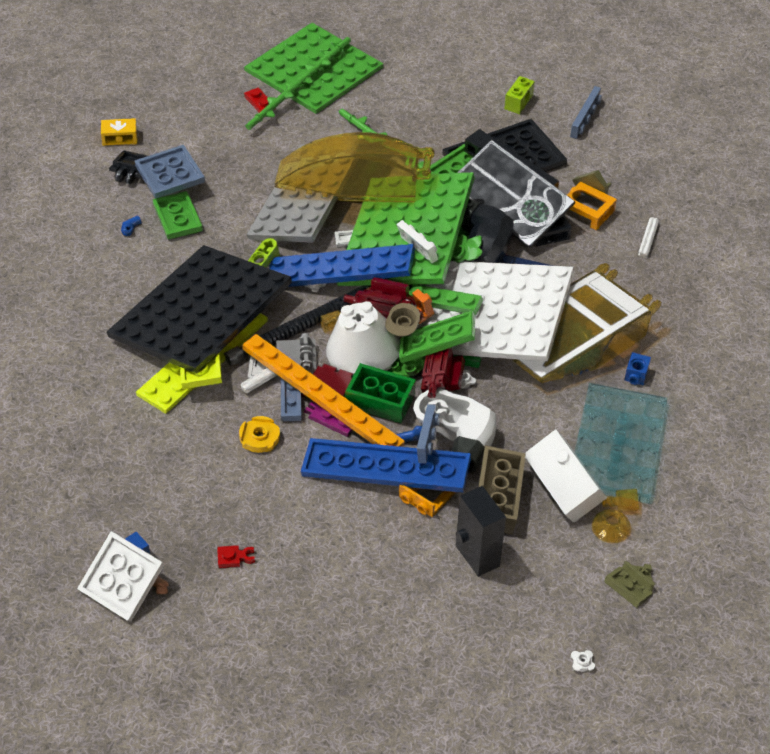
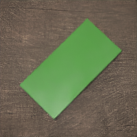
[399,311,475,363]

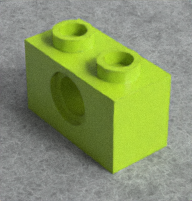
[504,76,535,114]

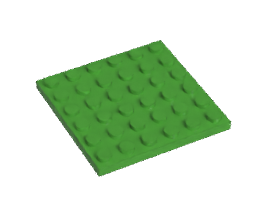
[244,23,383,114]

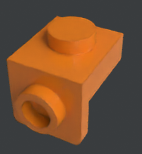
[412,289,435,324]

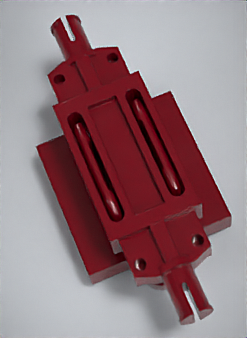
[343,277,424,319]
[421,347,465,398]

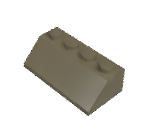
[479,445,526,535]

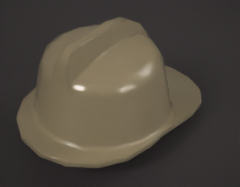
[385,303,420,337]

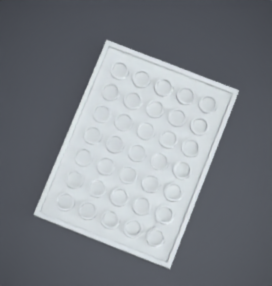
[416,261,574,361]

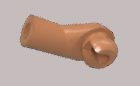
[152,576,169,594]

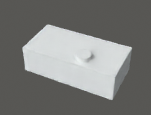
[525,429,607,522]

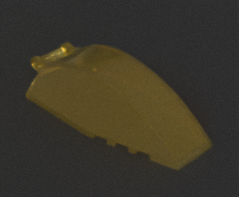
[274,132,435,202]

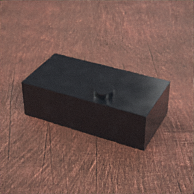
[456,486,506,577]

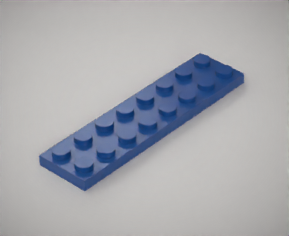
[269,244,415,287]
[300,438,471,493]

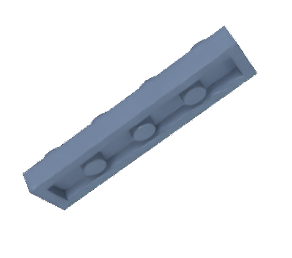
[570,86,602,139]

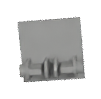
[276,333,316,373]

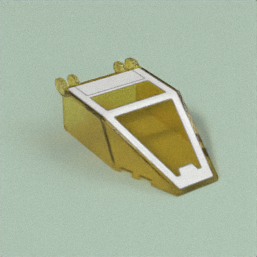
[513,263,662,383]

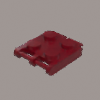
[301,363,353,397]

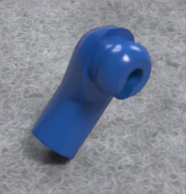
[121,215,142,236]
[396,426,422,442]

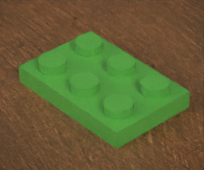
[152,191,203,240]

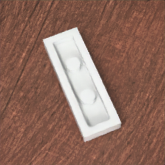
[396,220,438,264]

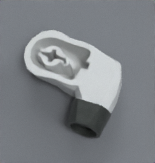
[413,388,496,473]

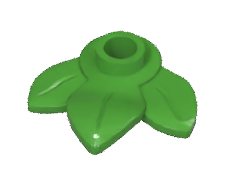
[451,234,483,263]

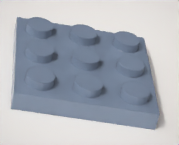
[135,145,205,199]

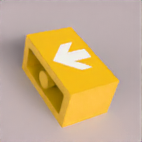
[101,118,137,146]

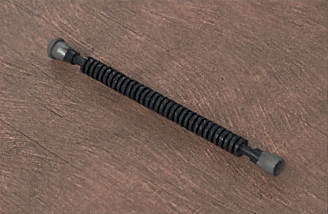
[224,285,371,366]

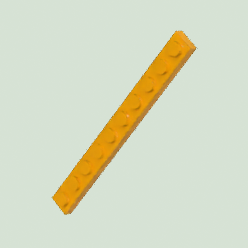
[243,334,405,447]

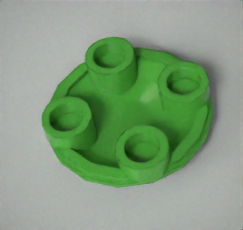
[389,356,426,377]

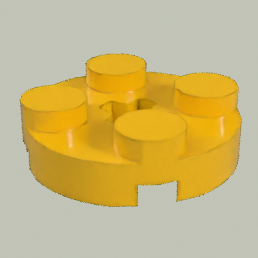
[239,416,280,453]

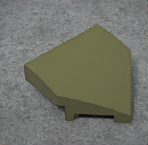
[572,170,611,198]
[604,561,655,608]

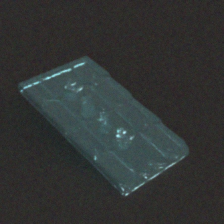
[575,383,668,504]

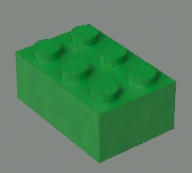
[345,363,416,423]

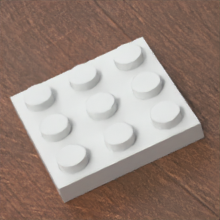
[77,531,165,622]

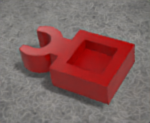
[217,545,255,568]

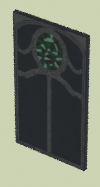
[457,139,575,248]

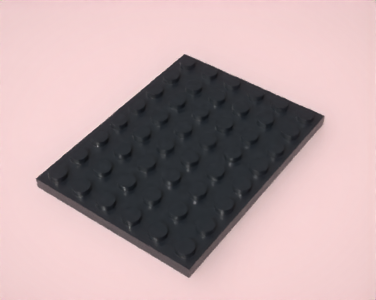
[107,245,292,374]

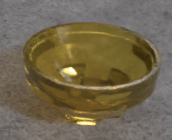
[592,509,630,543]

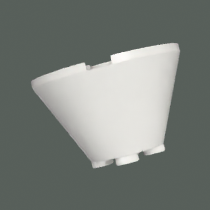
[326,302,400,376]

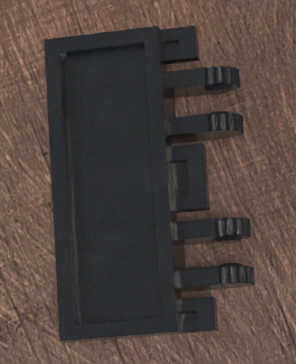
[109,150,147,184]

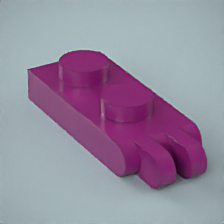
[304,402,353,437]

